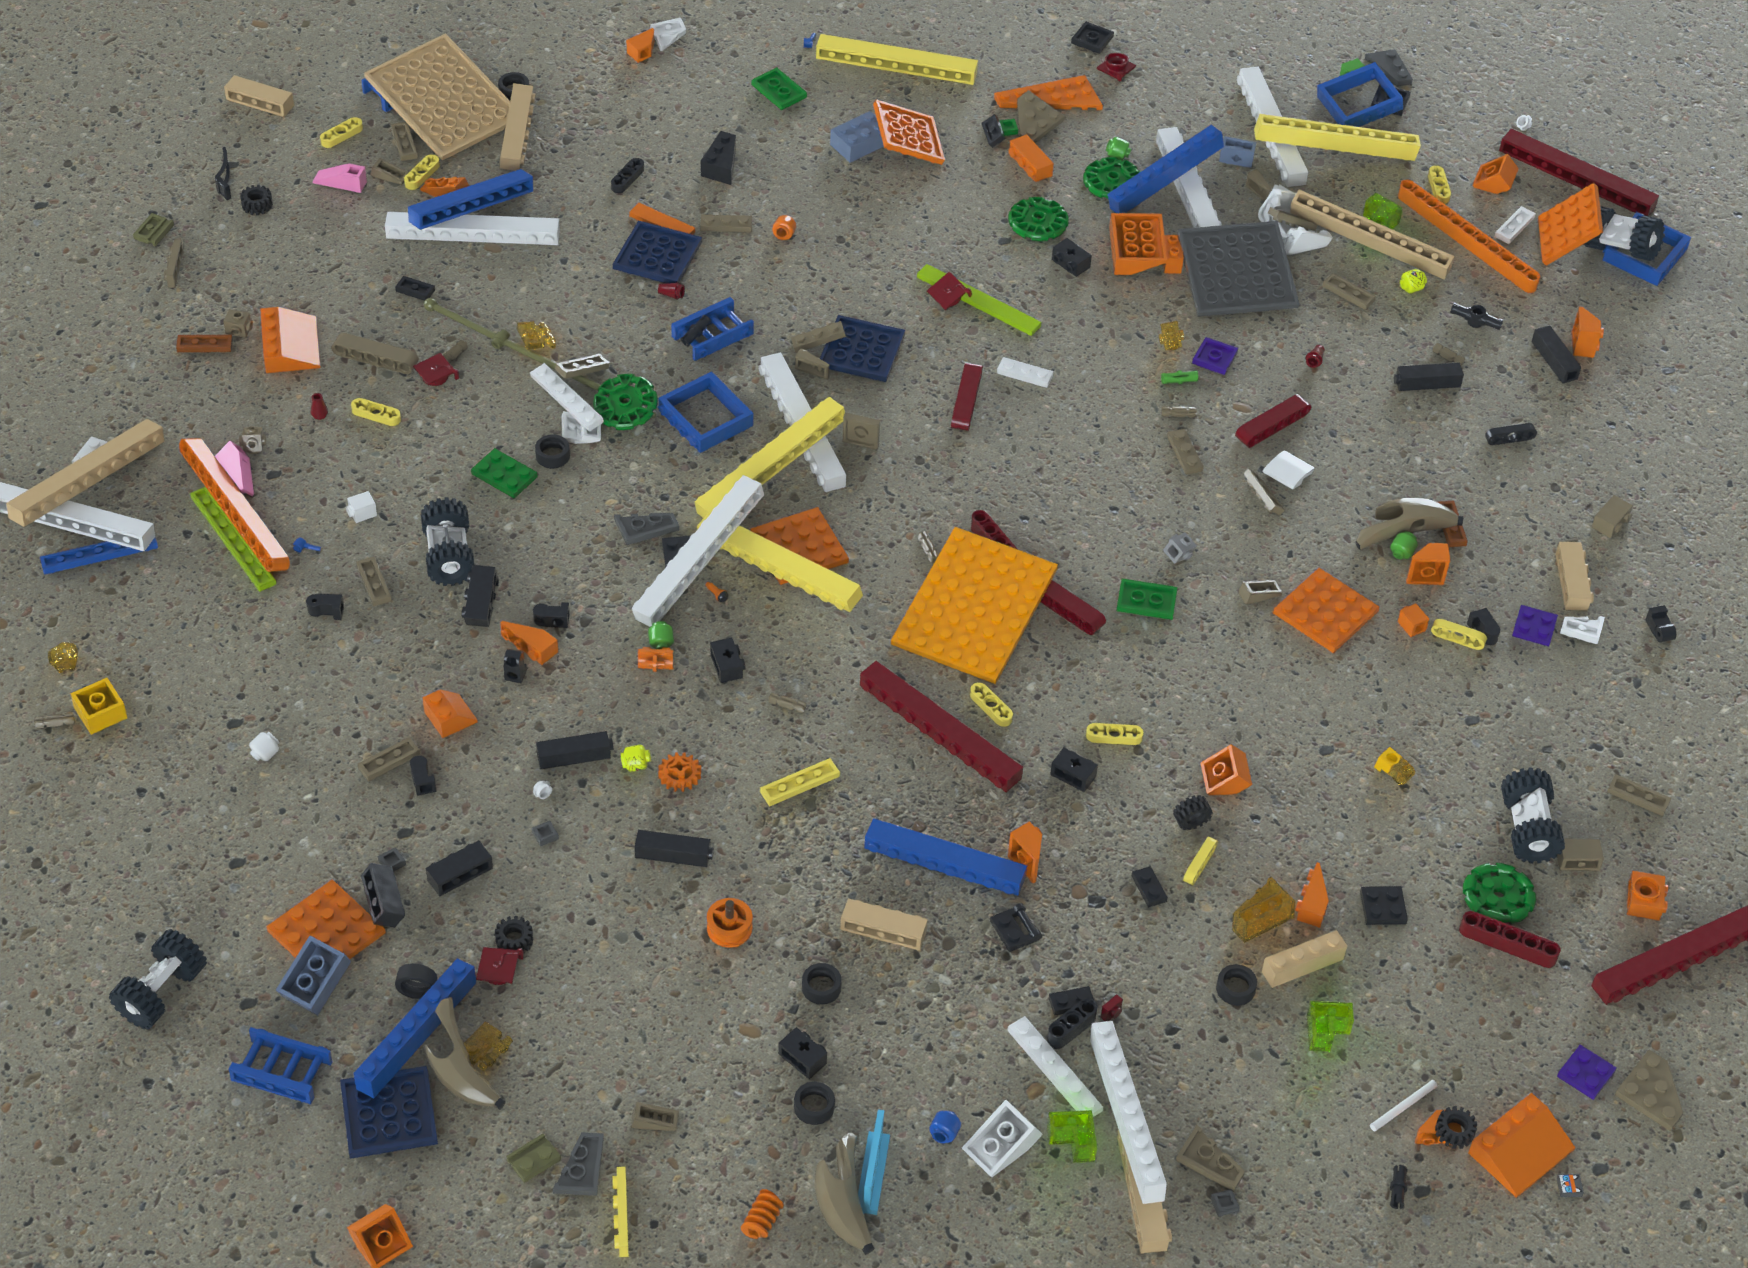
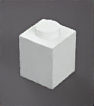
[346,491,377,523]

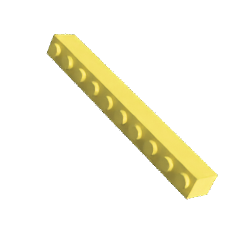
[816,34,978,85]
[1254,114,1421,161]
[694,397,845,518]
[697,511,863,612]

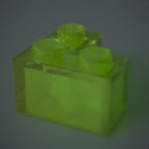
[1363,192,1403,229]
[1307,1001,1354,1052]
[1047,1110,1097,1163]

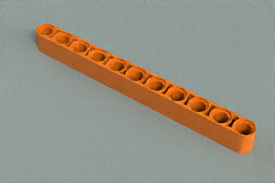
[1398,179,1540,293]
[179,438,290,572]

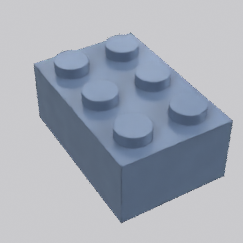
[830,111,884,163]
[276,936,351,1016]

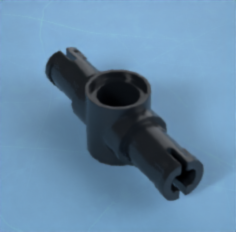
[1450,303,1503,330]

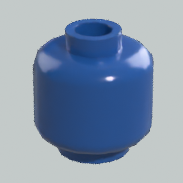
[929,1111,961,1143]

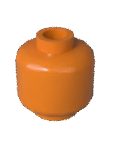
[772,215,796,240]

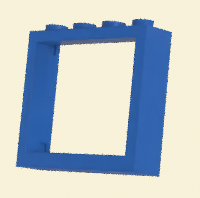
[1317,62,1403,127]
[1603,212,1691,286]
[658,371,754,453]

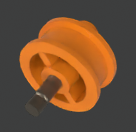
[707,898,753,948]

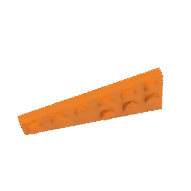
[994,75,1103,110]

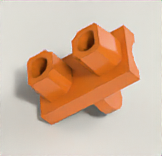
[638,647,673,672]

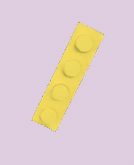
[760,758,840,807]
[612,1167,629,1257]

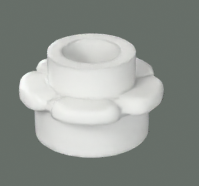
[1517,115,1532,131]
[533,781,552,799]

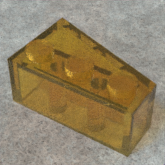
[1232,876,1295,943]

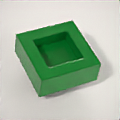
[999,119,1018,136]

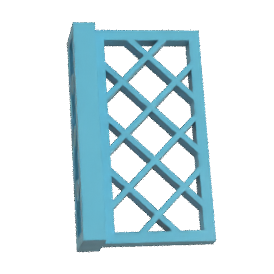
[858,1110,890,1215]

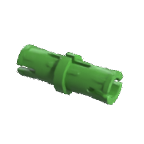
[1161,370,1198,384]

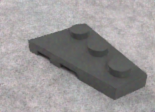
[1365,49,1413,87]
[614,513,679,545]
[553,1132,604,1196]

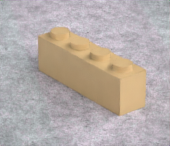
[224,75,294,117]
[1555,542,1594,611]
[840,899,928,951]
[1262,930,1347,988]

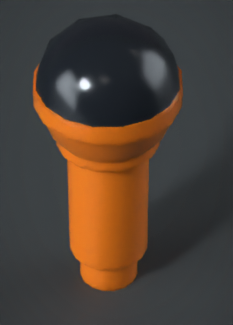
[705,582,728,602]

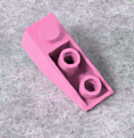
[313,164,367,193]
[215,441,254,496]

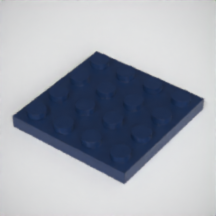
[612,220,702,284]
[820,315,905,382]
[340,1066,438,1159]

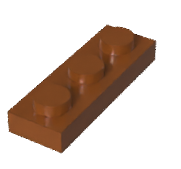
[176,334,233,352]
[1438,500,1468,547]

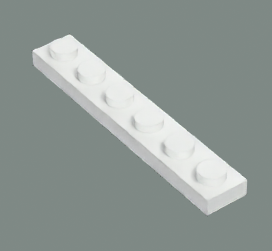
[530,363,604,432]
[1008,1016,1103,1122]

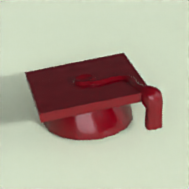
[1097,53,1136,82]
[927,271,972,311]
[413,353,459,386]
[476,947,524,985]

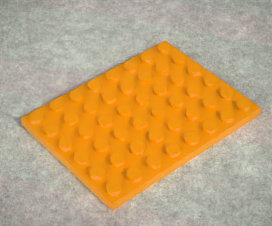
[891,527,1058,684]

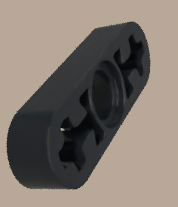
[611,158,644,193]
[1485,423,1537,445]

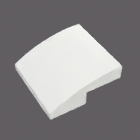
[561,411,601,444]
[1263,451,1314,489]

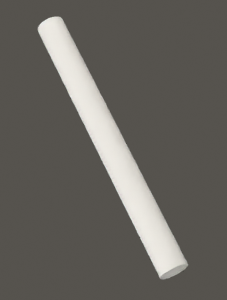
[1370,1080,1437,1131]

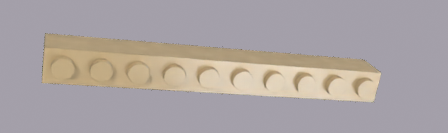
[1290,190,1454,280]
[6,419,164,527]

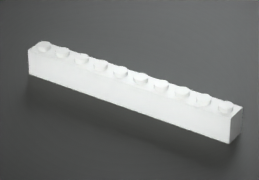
[1237,66,1308,187]
[1156,127,1222,228]
[385,212,560,245]
[759,352,846,492]
[632,475,764,627]
[0,482,155,551]
[1090,1021,1167,1204]

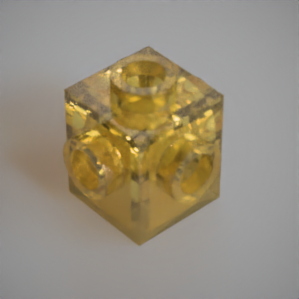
[1159,321,1185,350]

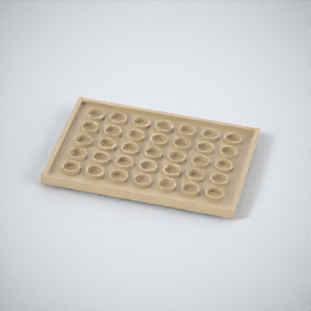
[364,33,510,161]

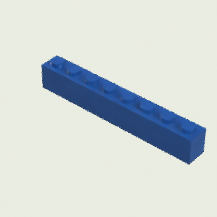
[1108,124,1224,213]
[408,169,533,230]
[864,818,1027,896]
[354,958,476,1098]

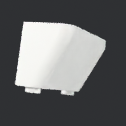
[1258,188,1333,255]

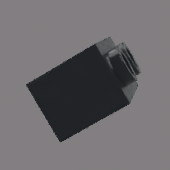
[1052,238,1092,277]
[710,637,746,683]
[1050,747,1098,792]
[778,1027,827,1079]

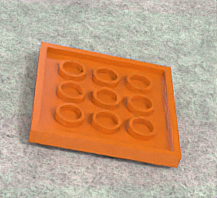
[873,100,945,165]
[1538,183,1603,266]
[750,507,849,585]
[1273,568,1379,653]
[266,879,386,959]

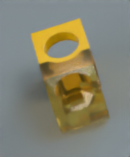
[1374,747,1415,785]

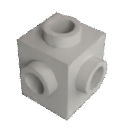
[1163,532,1197,564]

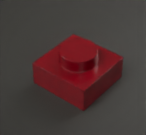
[1100,994,1123,1022]

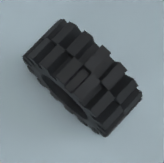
[240,185,273,215]
[1173,795,1213,830]
[495,916,533,954]
[1435,1106,1477,1149]

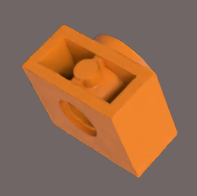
[1627,871,1668,921]

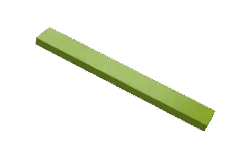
[917,264,1042,336]
[190,487,277,592]

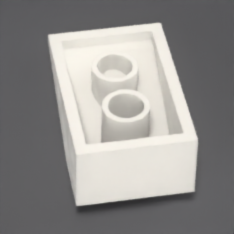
[962,1100,1043,1177]

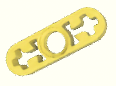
[320,117,363,148]
[404,155,440,190]
[1428,166,1451,204]
[351,398,401,426]
[1431,619,1487,650]
[970,683,1013,727]
[1086,723,1143,745]
[1183,836,1218,885]

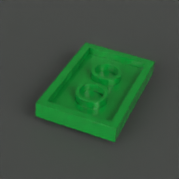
[751,67,807,110]
[471,448,538,498]
[1116,578,1178,620]

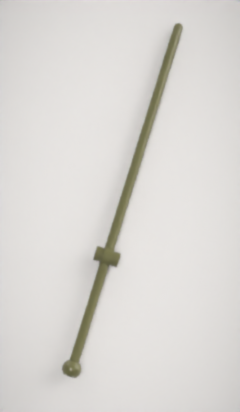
[424,298,656,418]

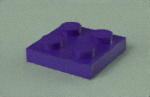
[1192,337,1238,375]
[1512,605,1558,647]
[1557,1045,1617,1100]

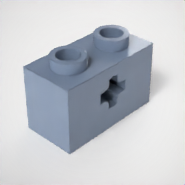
[1219,136,1257,168]

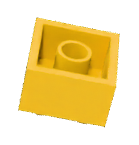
[70,678,127,735]

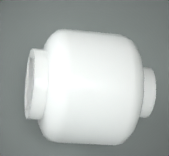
[249,732,279,761]

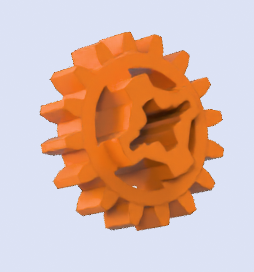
[658,752,701,792]

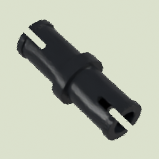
[680,315,712,347]
[1390,1165,1408,1209]

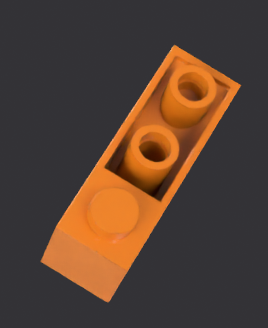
[420,177,469,197]
[500,621,558,665]
[1295,862,1329,928]

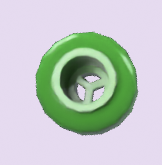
[1105,137,1131,160]
[1390,531,1418,560]
[648,621,674,649]

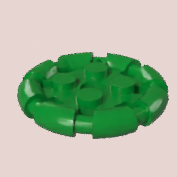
[1083,157,1141,200]
[1008,197,1069,241]
[593,373,658,430]
[1463,862,1536,924]

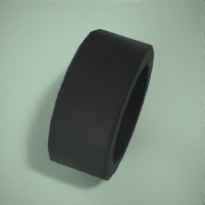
[498,72,529,101]
[535,434,570,469]
[395,963,438,999]
[802,963,841,1004]
[1216,964,1257,1006]
[794,1081,835,1125]

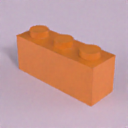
[1008,134,1054,182]

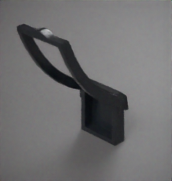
[215,147,231,200]

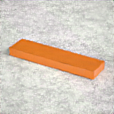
[629,203,695,235]

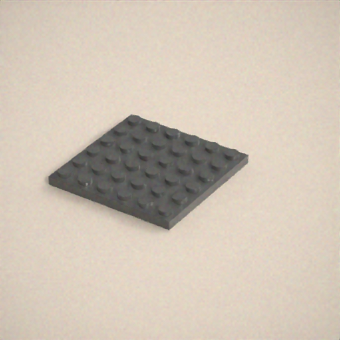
[1177,221,1300,317]

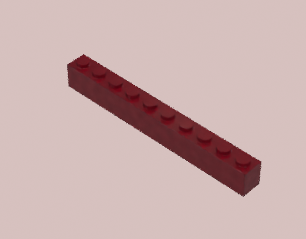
[1499,128,1659,216]
[860,661,1023,793]
[1591,905,1748,1005]

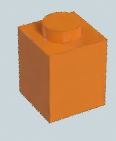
[1398,603,1429,637]

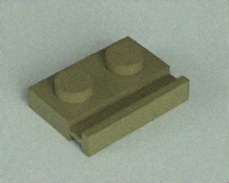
[133,213,174,246]
[506,1134,561,1183]

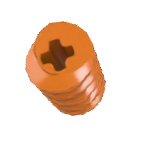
[741,1189,784,1239]

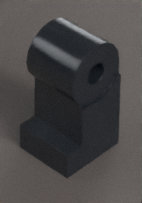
[306,594,344,620]
[533,602,570,628]
[1645,605,1677,642]
[1467,608,1501,646]
[503,648,527,684]
[410,755,437,796]

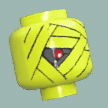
[1400,269,1427,293]
[621,745,651,772]

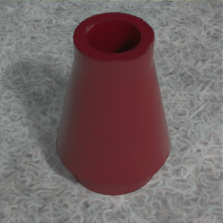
[658,282,685,300]
[1305,345,1325,368]
[310,393,328,420]

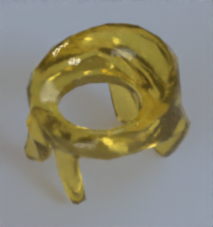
[47,642,78,673]

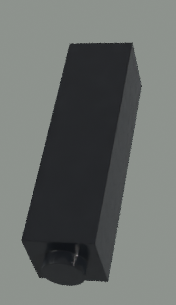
[1531,325,1581,384]
[1393,362,1464,391]
[536,731,614,770]
[634,830,714,867]

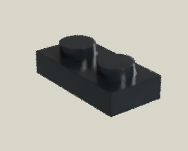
[981,114,1006,148]
[395,276,435,301]
[1131,866,1168,908]
[1048,986,1094,1016]

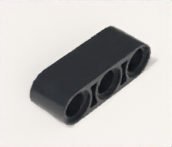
[1047,998,1098,1049]

